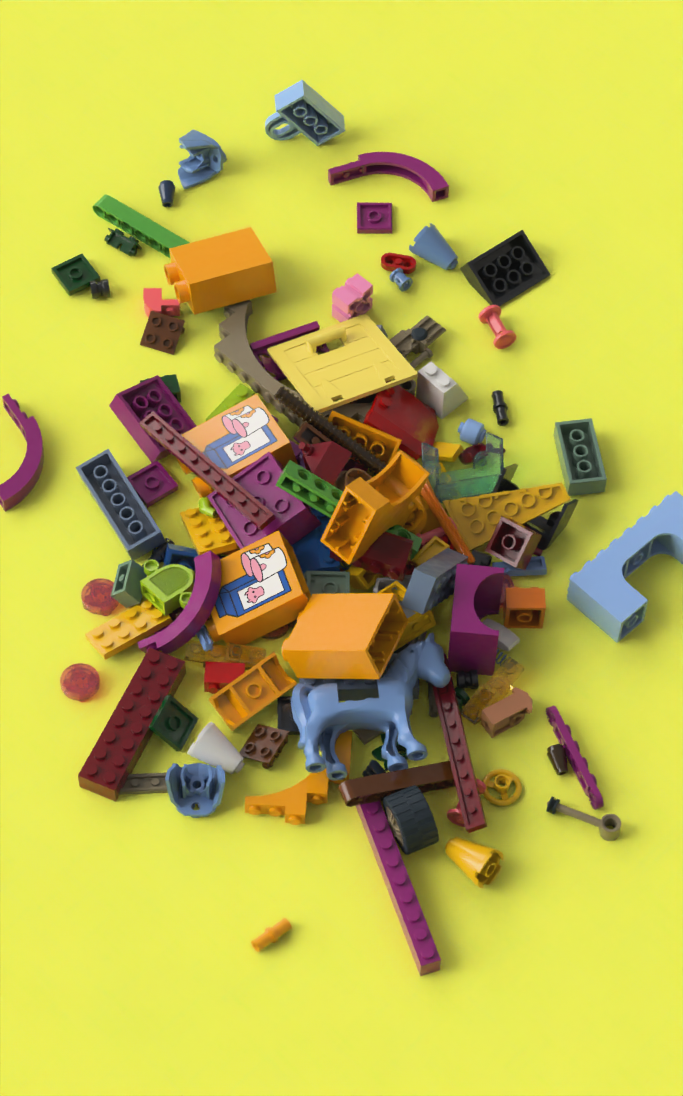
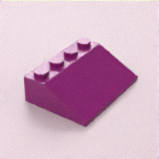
[109,375,196,463]

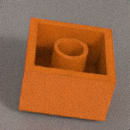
[503,587,546,629]

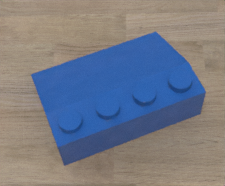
[292,508,340,574]

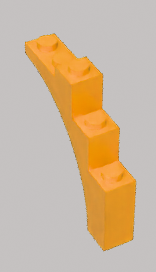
[245,731,352,825]

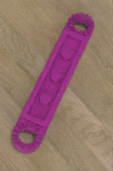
[546,705,604,810]

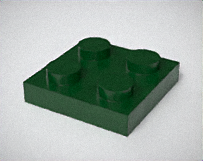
[51,253,100,296]
[148,695,199,751]

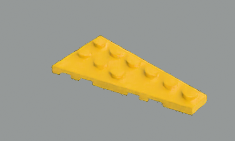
[442,482,571,551]

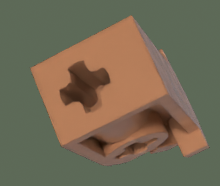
[481,687,533,738]

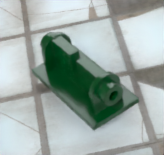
[104,227,142,257]

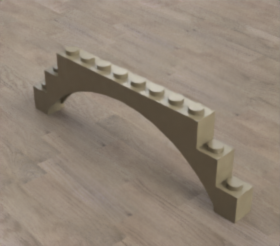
[214,300,374,432]

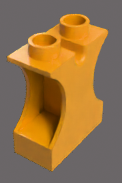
[320,450,430,565]

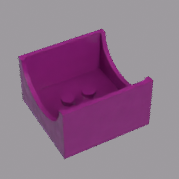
[207,452,322,549]
[448,563,504,676]

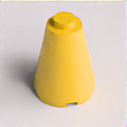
[445,837,504,888]

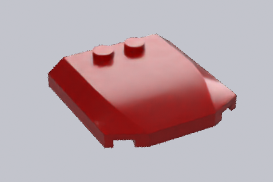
[363,380,439,460]

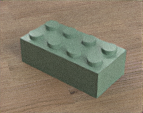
[553,418,607,496]

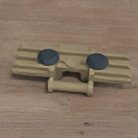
[389,315,446,369]

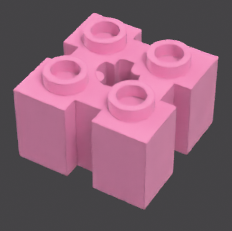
[332,273,373,322]

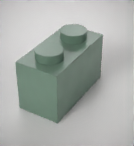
[111,559,147,608]

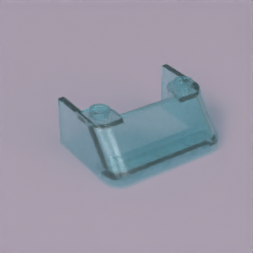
[421,432,504,504]

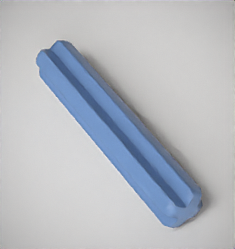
[196,624,214,652]

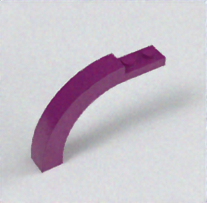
[328,152,449,202]
[0,393,44,512]

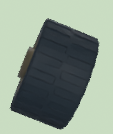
[383,785,439,855]

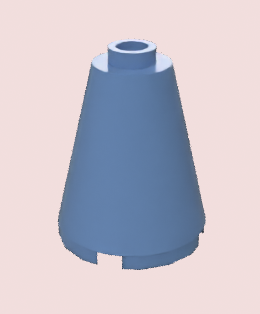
[409,223,458,271]

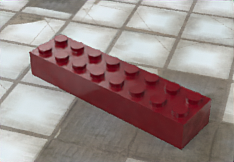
[78,647,186,802]

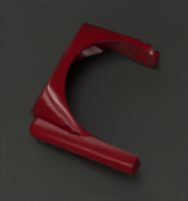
[458,442,505,465]

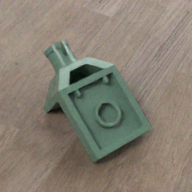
[303,571,350,595]

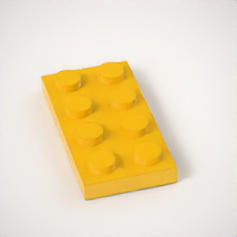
[180,504,237,555]
[85,600,172,660]

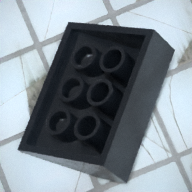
[460,229,551,307]

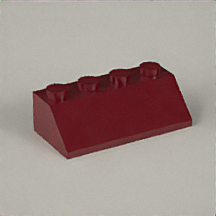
[329,531,414,582]

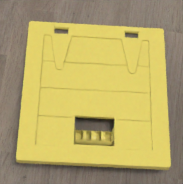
[267,314,418,414]

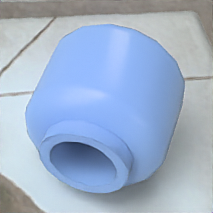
[457,418,487,445]

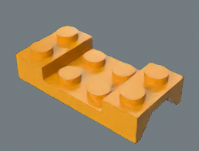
[208,652,297,731]

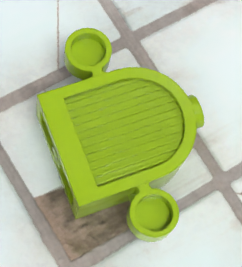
[140,559,195,616]

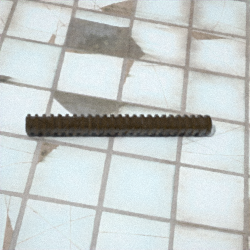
[273,386,388,475]

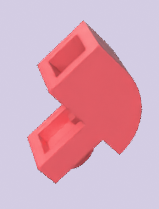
[143,288,180,317]

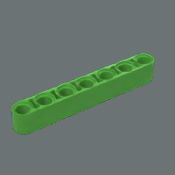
[92,194,190,259]

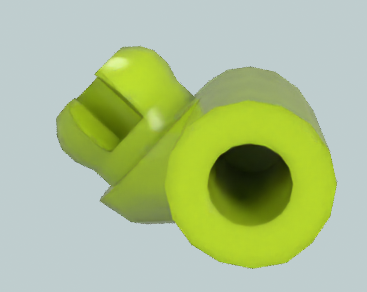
[199,497,218,518]

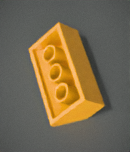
[324,410,402,465]

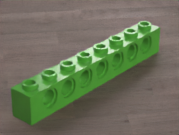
[276,460,422,561]

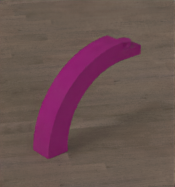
[138,551,221,654]

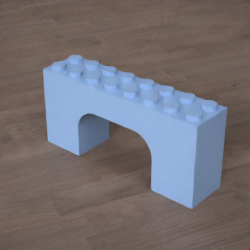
[567,491,683,643]

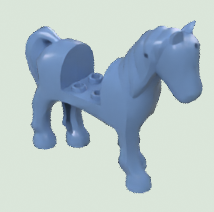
[291,633,451,780]

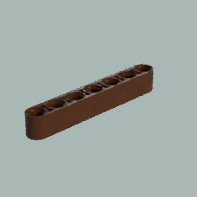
[338,761,455,807]

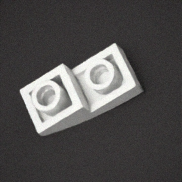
[482,618,520,651]

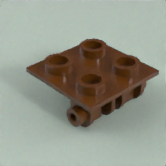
[139,311,185,355]
[239,724,290,769]

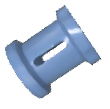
[389,268,413,292]

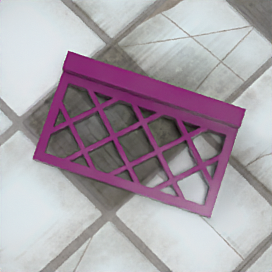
[250,321,329,381]

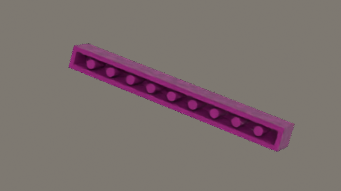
[356,801,441,976]

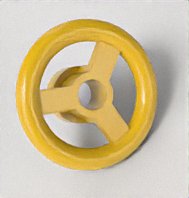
[482,769,522,806]

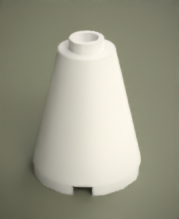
[187,722,245,774]

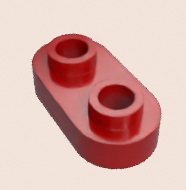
[381,253,416,274]

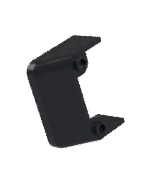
[492,463,579,550]

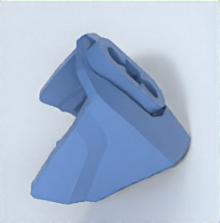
[178,129,227,189]
[165,763,225,818]

